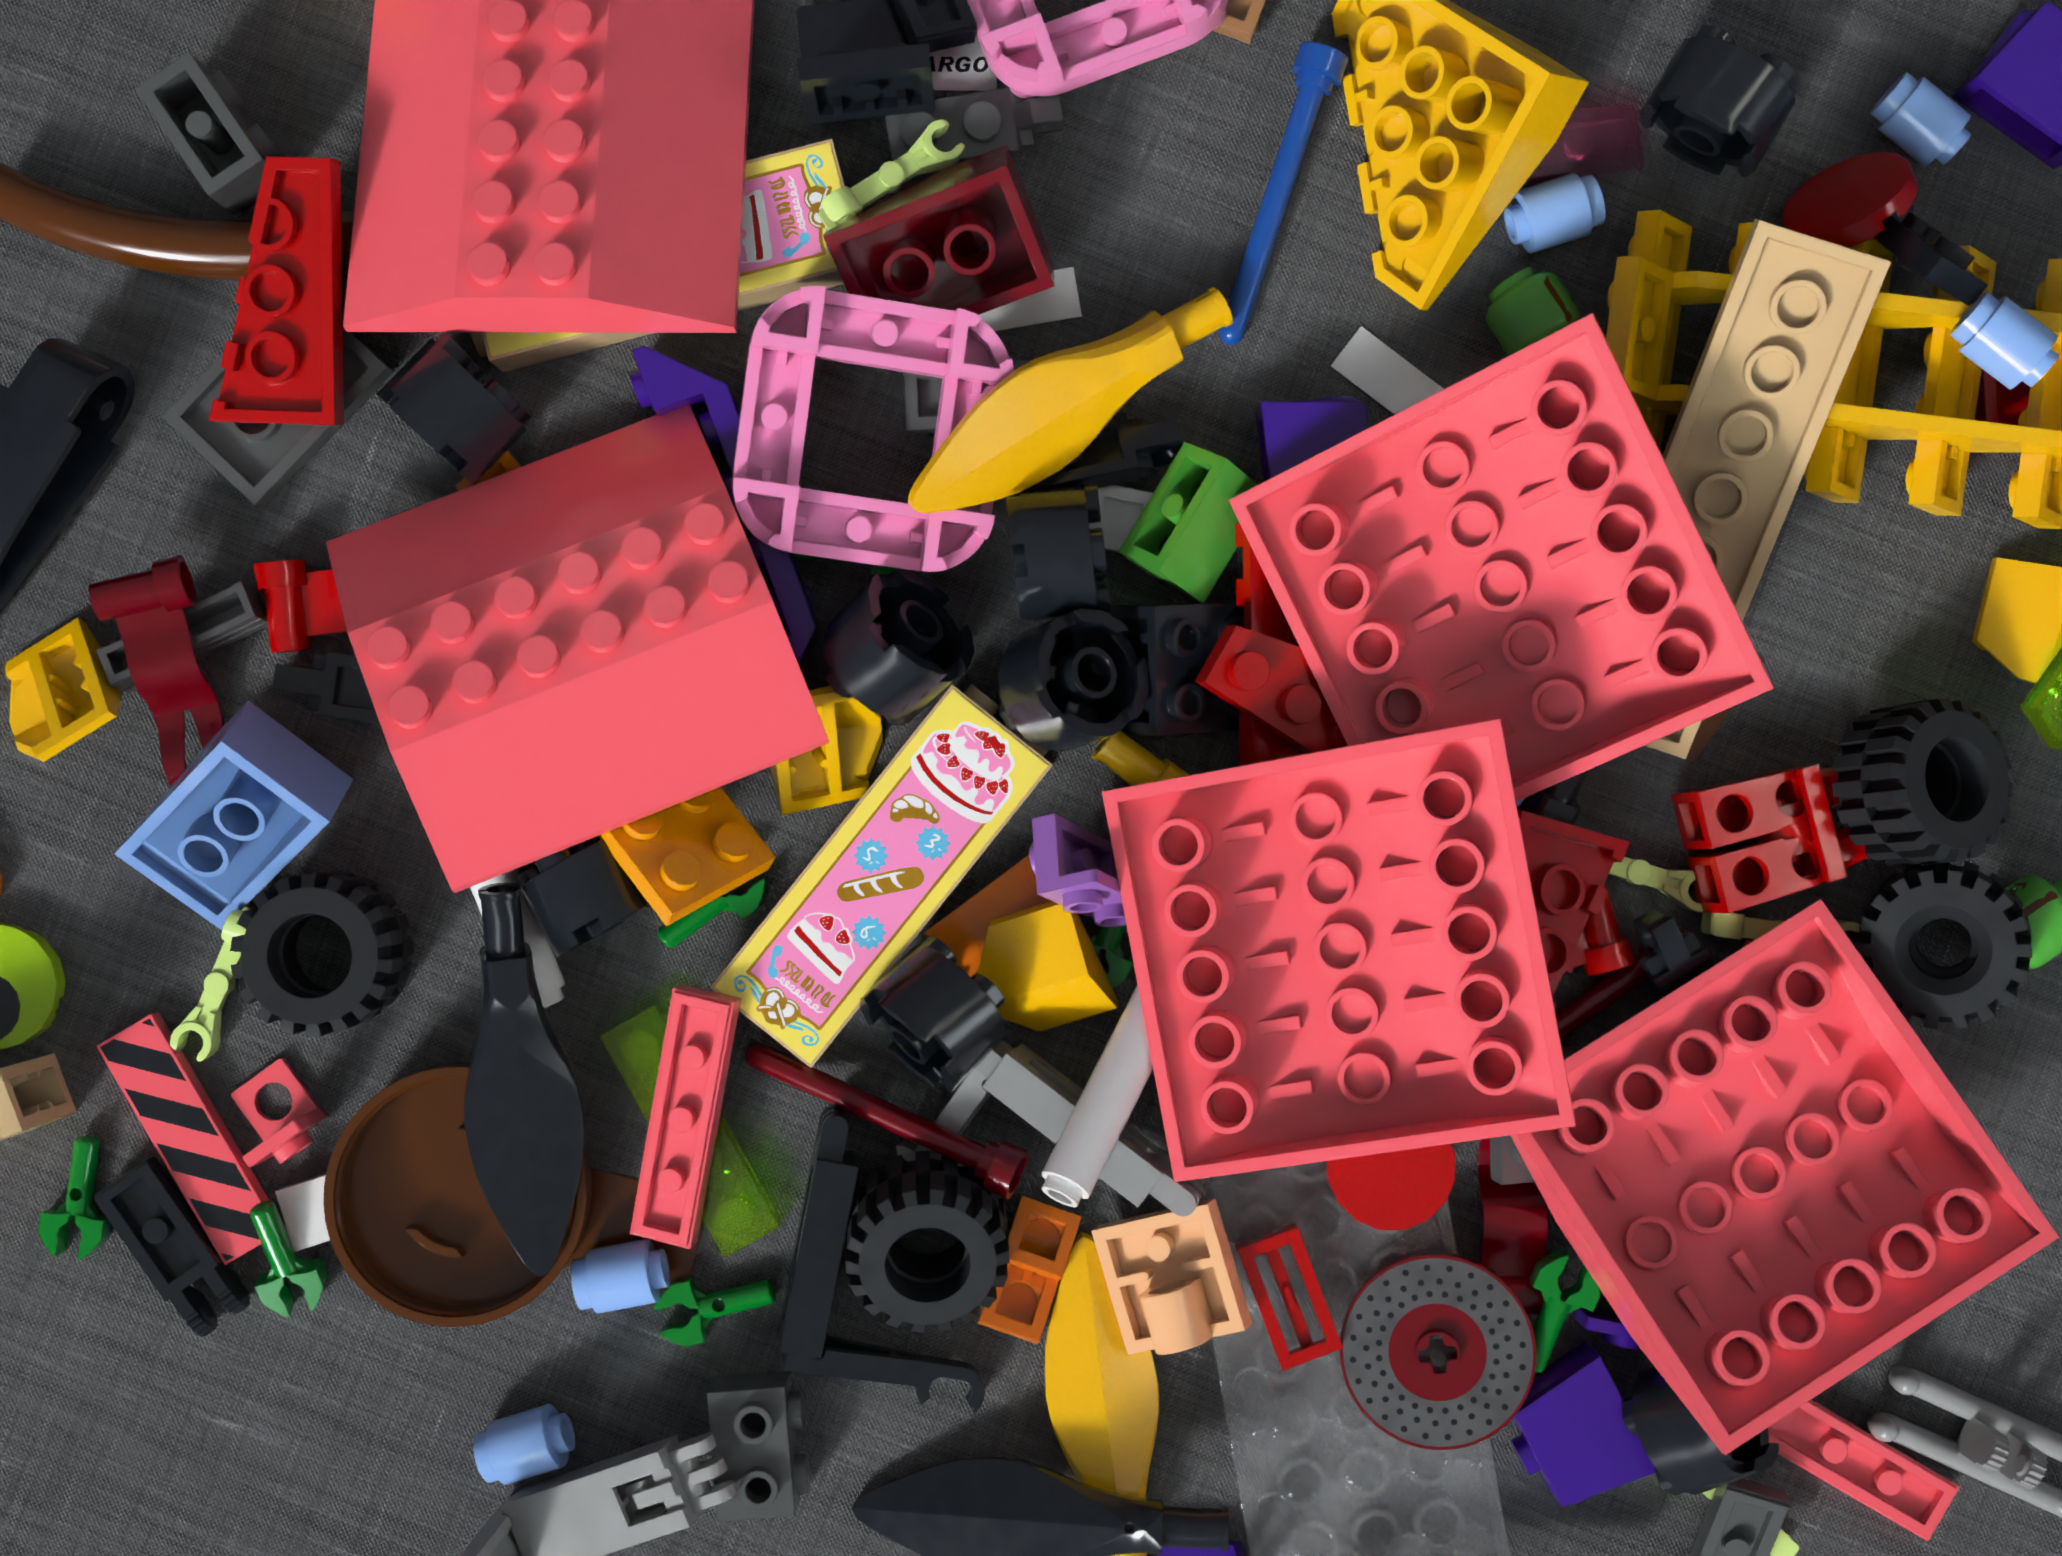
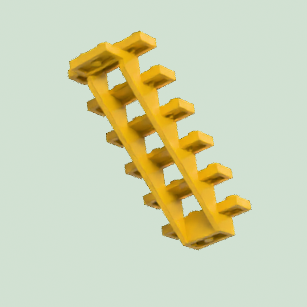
[1606,210,2062,529]

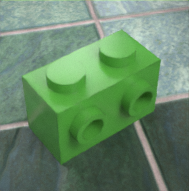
[1118,442,1258,603]

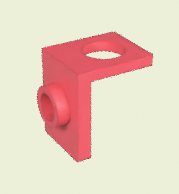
[231,1058,328,1168]

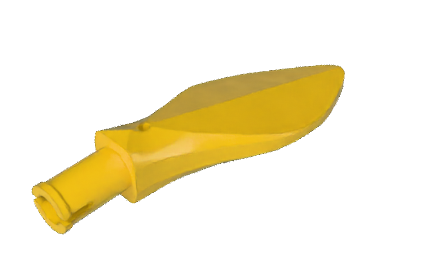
[908,287,1233,513]
[1044,1232,1159,1556]

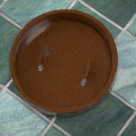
[324,1062,592,1327]

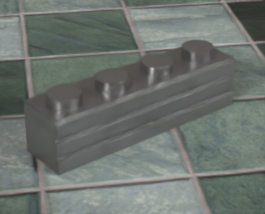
[96,581,268,693]

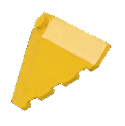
[1331,0,1589,311]

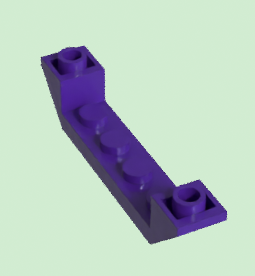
[629,346,821,672]

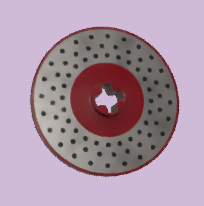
[1340,1253,1536,1450]

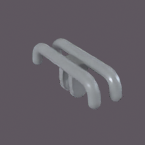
[1867,1365,2062,1518]

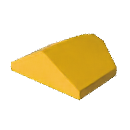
[1972,557,2062,689]
[5,617,123,762]
[770,686,883,815]
[978,901,1119,1032]

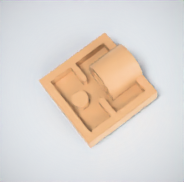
[1091,1198,1252,1355]

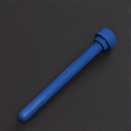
[1219,42,1349,345]

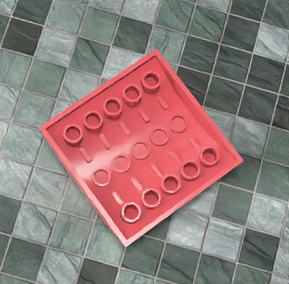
[343,0,755,333]
[1229,313,1774,801]
[326,405,830,893]
[1102,718,1576,1182]
[1510,899,2059,1455]

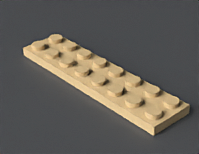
[1644,218,1891,759]

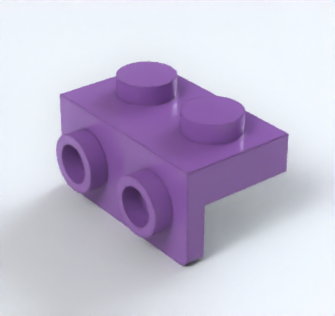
[1029,813,1126,927]

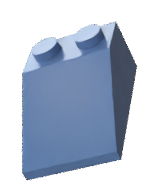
[114,700,354,930]

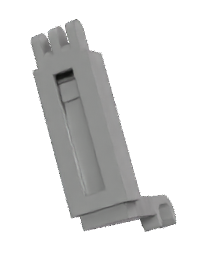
[896,1040,1204,1217]
[461,1432,738,1556]

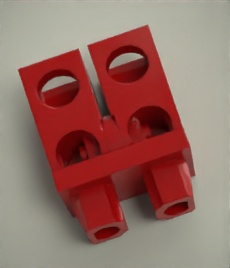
[1671,764,1868,914]

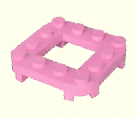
[967,0,1228,99]
[731,286,1014,572]

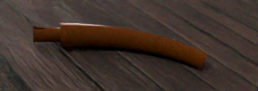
[0,162,354,281]

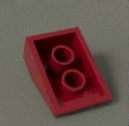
[823,144,1054,315]

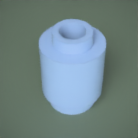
[1869,71,1971,167]
[1504,173,1606,254]
[1949,291,2059,390]
[571,1238,670,1314]
[473,1404,575,1485]

